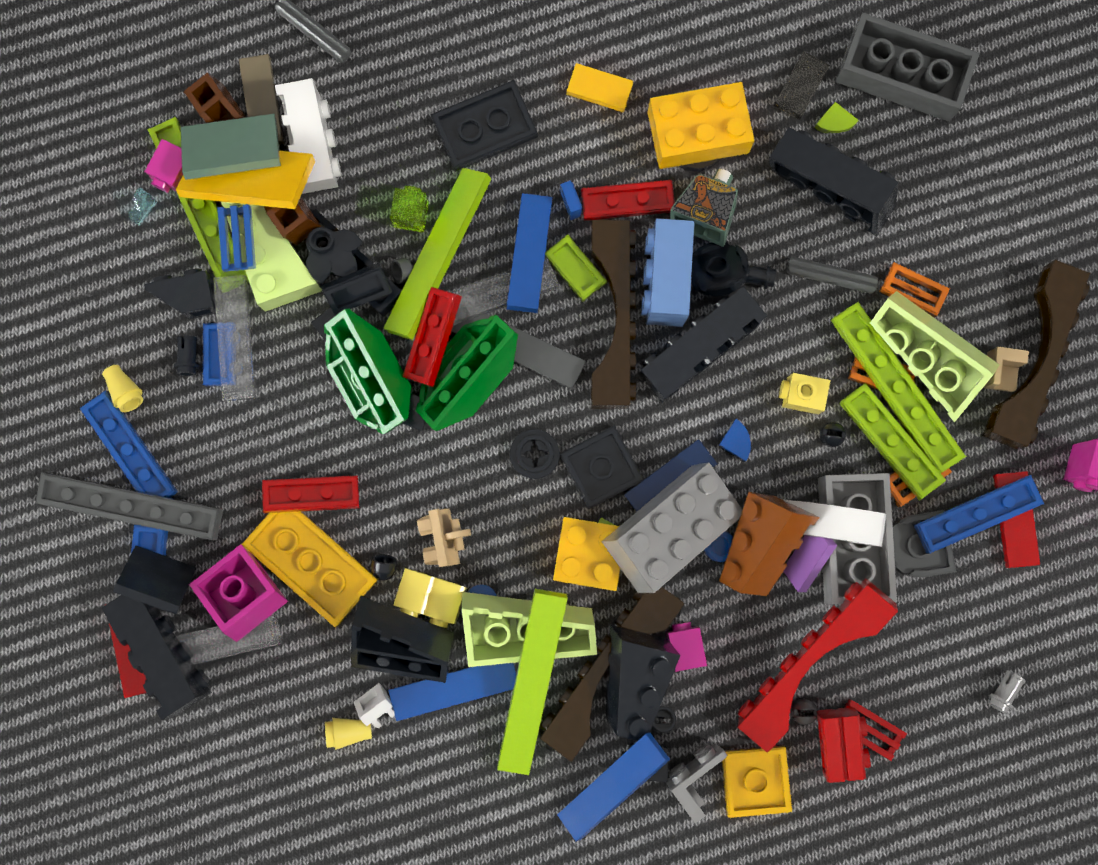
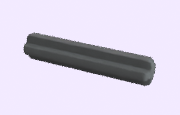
[275,0,351,63]
[787,257,878,294]

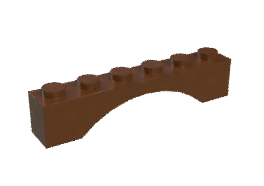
[184,72,321,245]

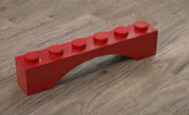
[737,578,898,753]

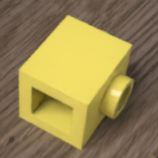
[779,373,830,414]

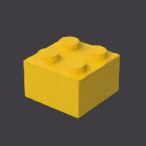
[553,517,620,591]

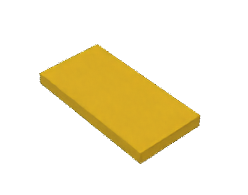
[176,151,316,209]
[241,511,379,628]

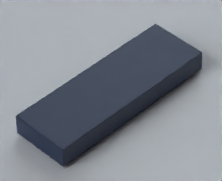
[624,439,718,512]

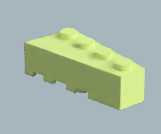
[221,202,322,312]
[870,291,1000,422]
[462,592,597,667]

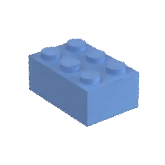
[641,219,694,327]

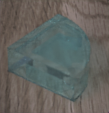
[129,188,157,226]

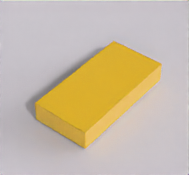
[567,63,634,112]

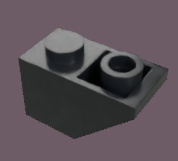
[144,268,220,319]

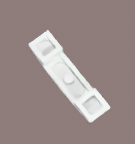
[784,500,887,547]

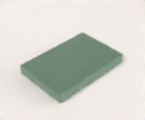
[181,114,281,180]

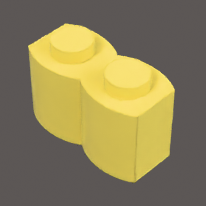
[393,568,467,628]

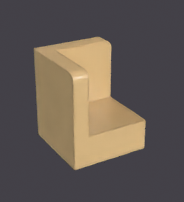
[984,347,1029,392]

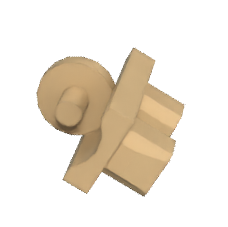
[417,508,471,567]

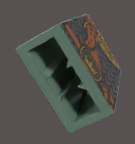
[670,169,738,247]

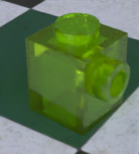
[390,186,429,232]

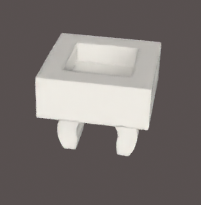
[354,683,395,728]

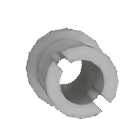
[988,670,1026,714]

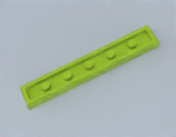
[147,117,249,294]
[384,168,491,340]
[830,302,966,473]
[497,589,568,775]

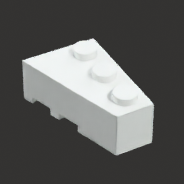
[275,78,341,194]

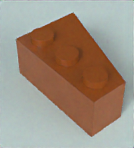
[719,492,820,596]

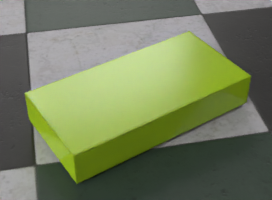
[545,235,607,302]

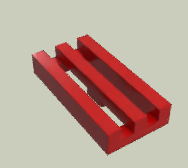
[844,699,907,761]

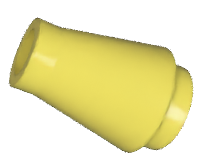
[102,365,143,412]
[325,718,372,750]

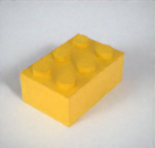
[647,82,754,169]

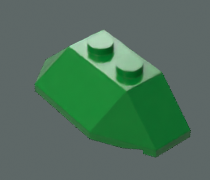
[324,309,411,434]
[415,315,518,431]

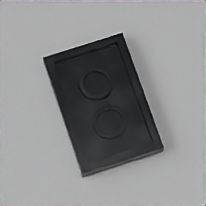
[430,80,538,172]

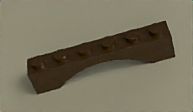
[591,220,636,409]
[982,260,1090,449]
[539,587,685,762]

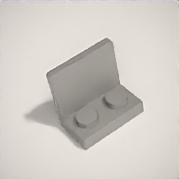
[666,743,728,824]

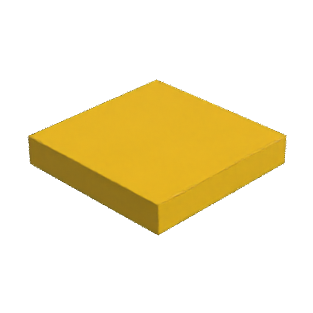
[722,746,792,818]

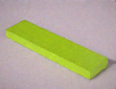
[839,383,946,501]

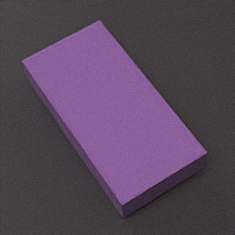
[783,535,837,592]

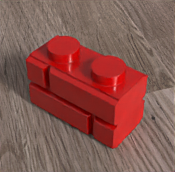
[817,707,871,783]

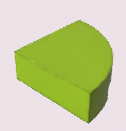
[814,102,859,134]

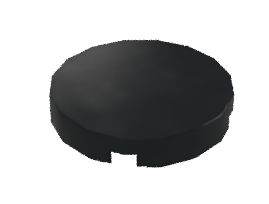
[691,242,750,297]

